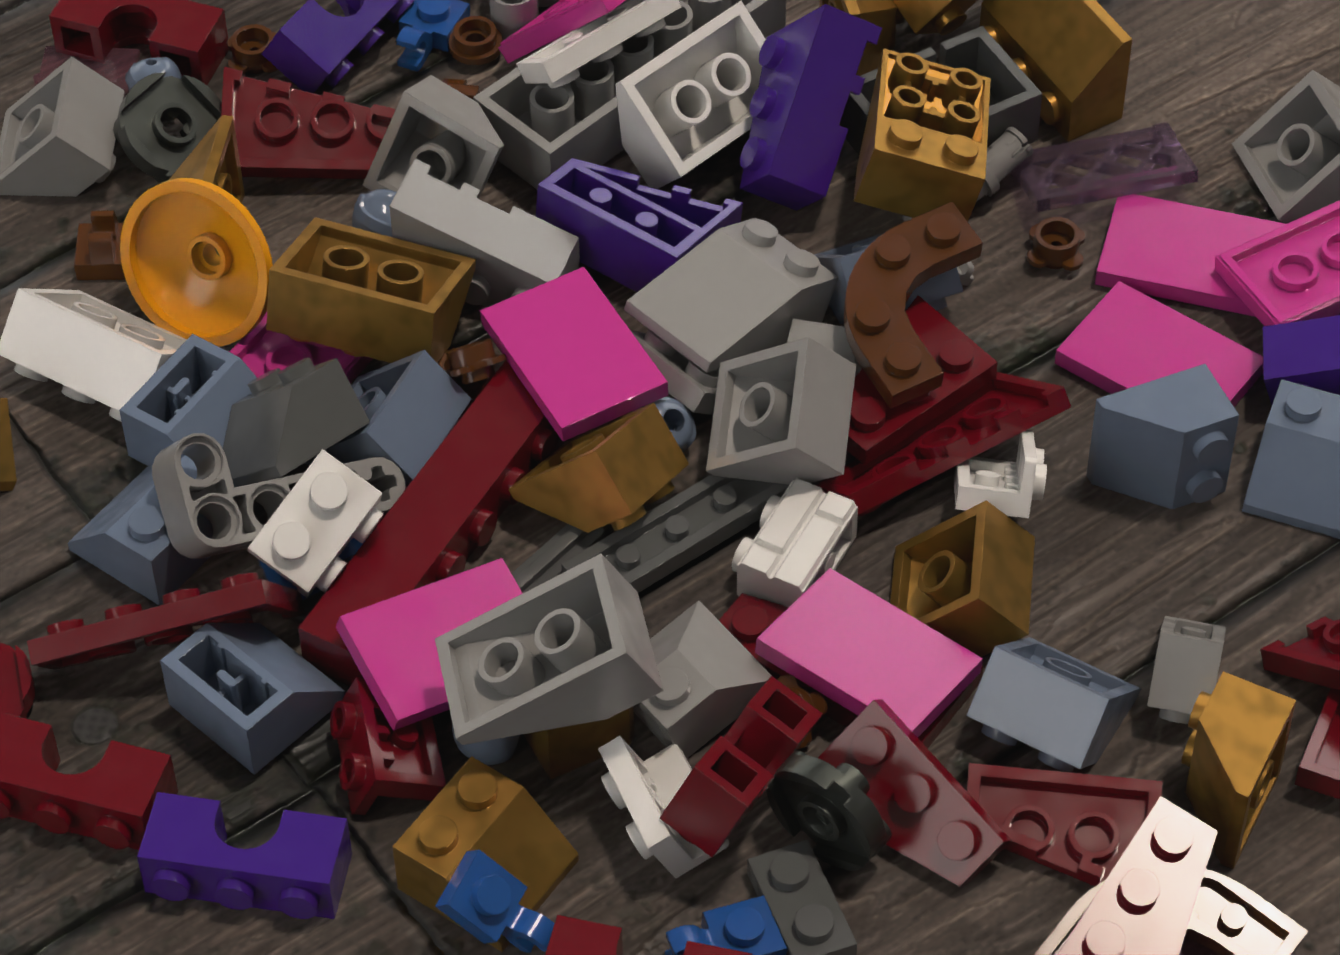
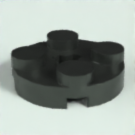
[113,72,222,183]
[766,751,892,871]

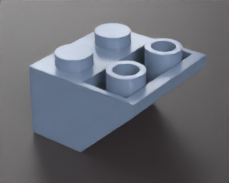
[119,334,257,466]
[160,623,346,775]

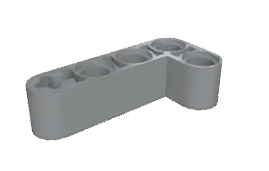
[152,433,405,559]

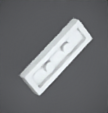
[516,0,681,88]

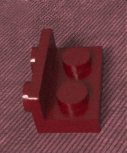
[330,677,446,815]

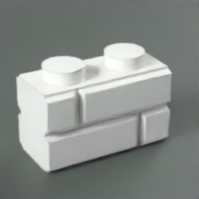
[732,478,858,607]

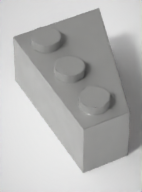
[389,159,580,307]

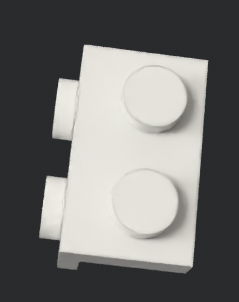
[954,430,1047,518]
[247,449,384,598]
[598,735,729,878]

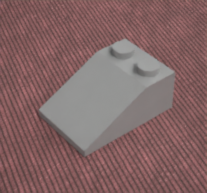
[624,218,839,373]
[435,553,664,745]

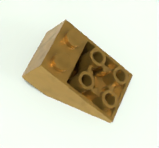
[854,48,991,222]

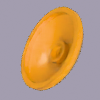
[120,178,273,347]

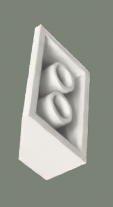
[615,1,766,189]
[0,288,187,422]

